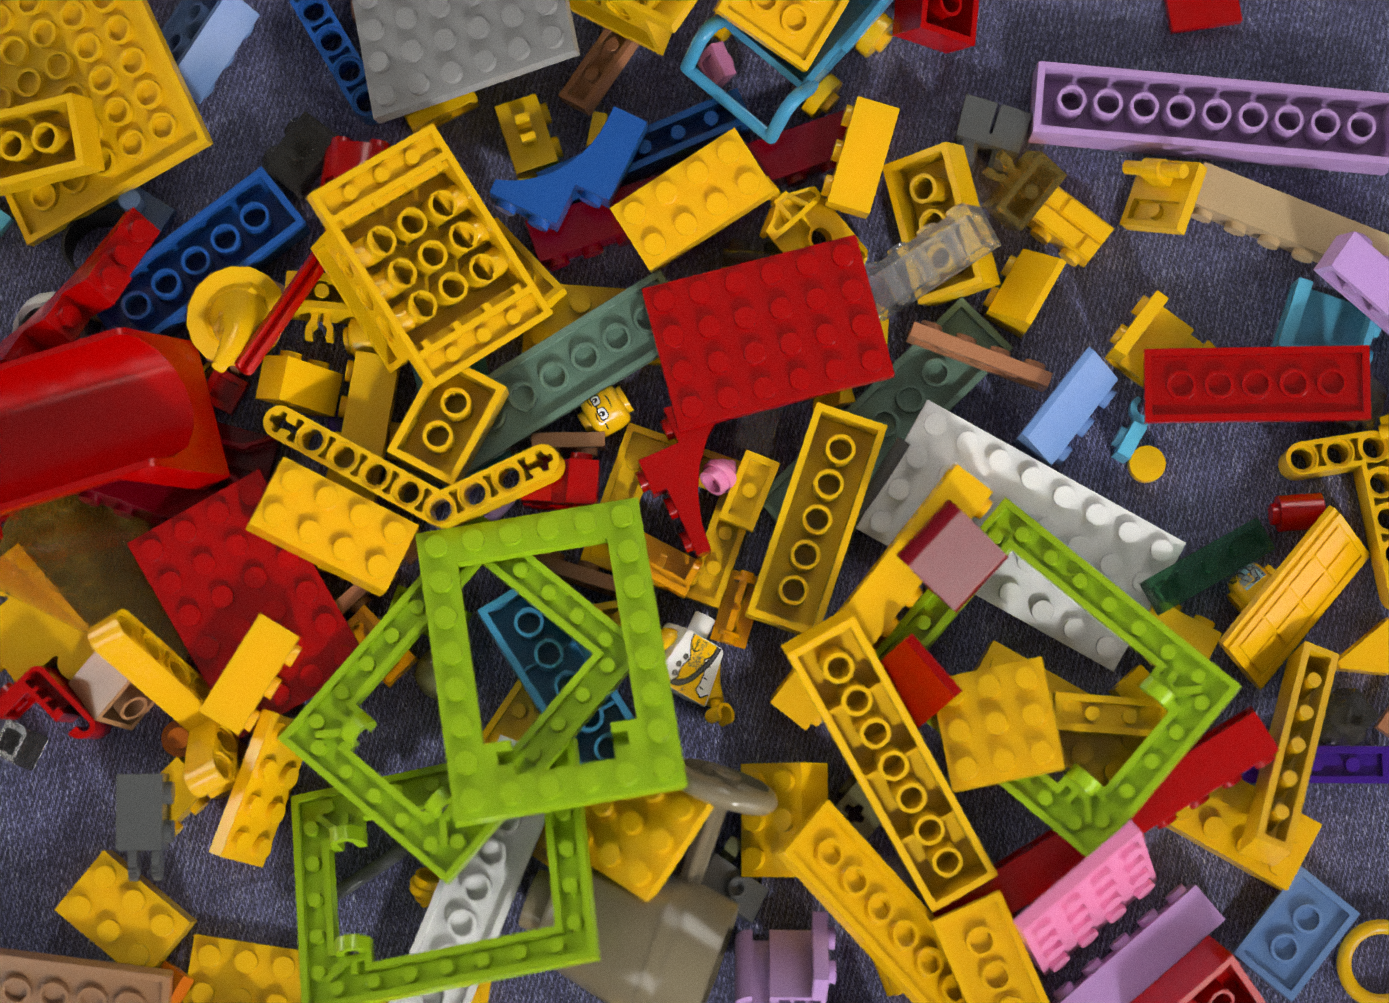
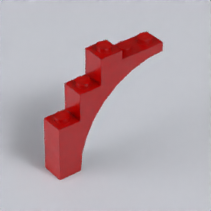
[0,207,161,364]
[634,405,716,559]

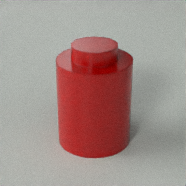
[1268,492,1326,532]

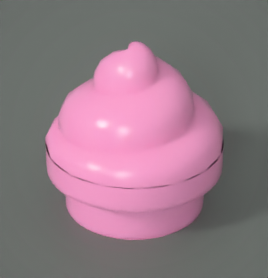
[700,459,737,496]

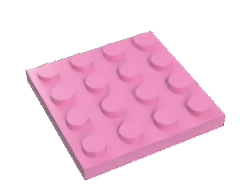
[1013,820,1157,976]

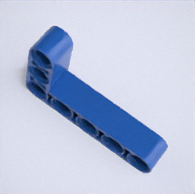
[289,0,379,125]

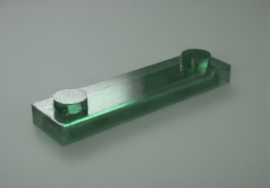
[1139,517,1276,616]

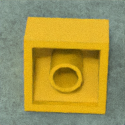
[983,248,1066,338]

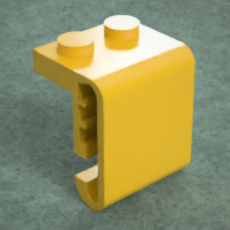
[1105,290,1216,389]

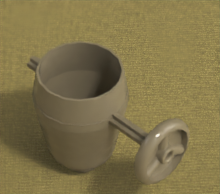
[519,758,778,1003]

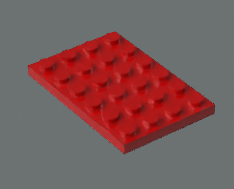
[641,234,895,433]
[126,469,360,739]

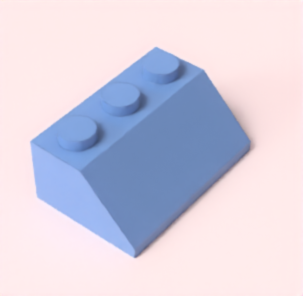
[161,0,260,104]
[1013,347,1118,467]

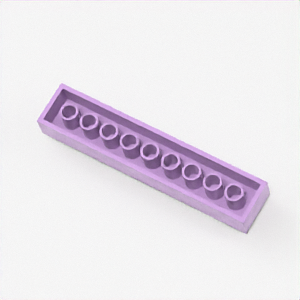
[1027,61,1389,176]

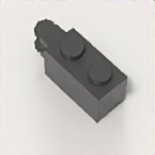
[116,773,175,881]

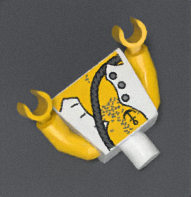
[661,611,735,727]

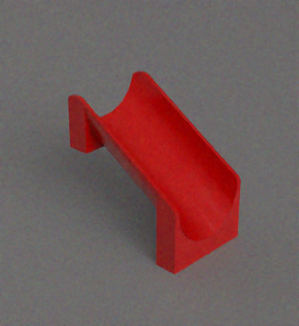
[0,327,230,540]

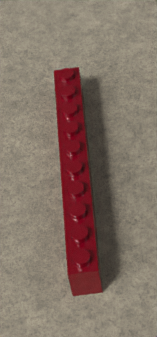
[525,110,847,271]

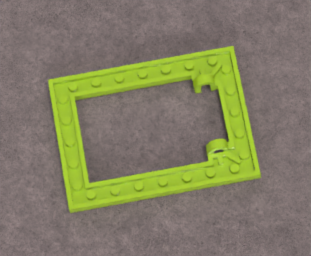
[415,497,688,827]
[875,497,1242,858]
[278,516,629,885]
[291,738,600,1003]

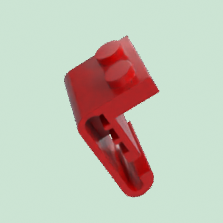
[0,666,112,739]

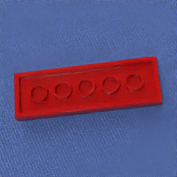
[1143,345,1371,424]

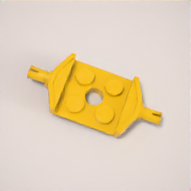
[759,176,868,264]

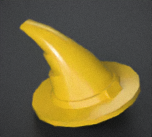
[186,266,282,373]

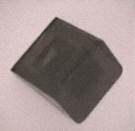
[0,719,48,770]

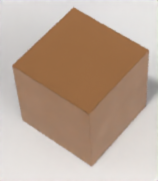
[68,651,155,731]

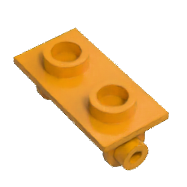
[710,569,758,649]

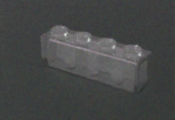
[865,203,1001,321]

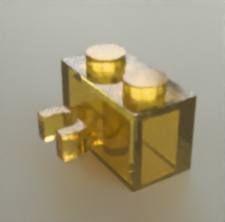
[982,151,1067,231]

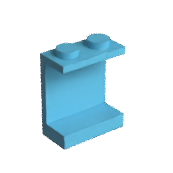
[1271,277,1381,364]

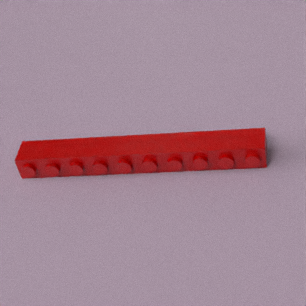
[931,706,1280,919]

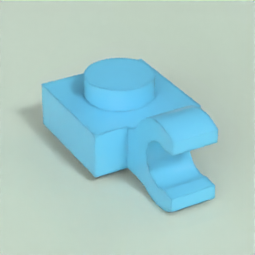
[1111,396,1148,464]

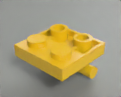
[1119,158,1208,235]

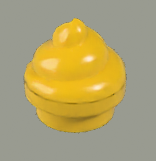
[409,867,440,908]

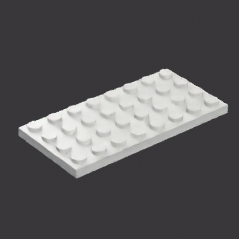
[856,400,1186,672]

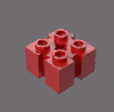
[521,452,601,510]

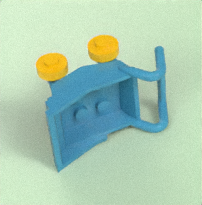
[680,0,894,144]

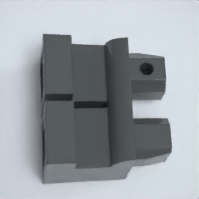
[953,94,1033,177]

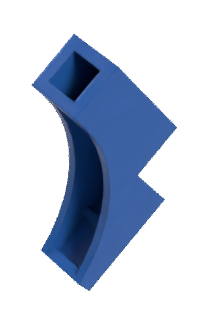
[489,106,648,232]

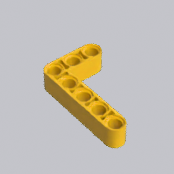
[1278,430,1389,610]
[88,609,239,798]

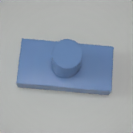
[104,187,177,243]

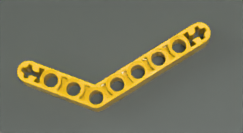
[263,405,565,529]

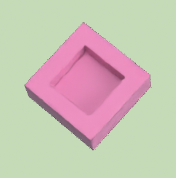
[697,41,737,88]

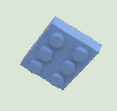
[1230,866,1360,1002]

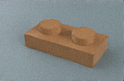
[531,432,606,457]

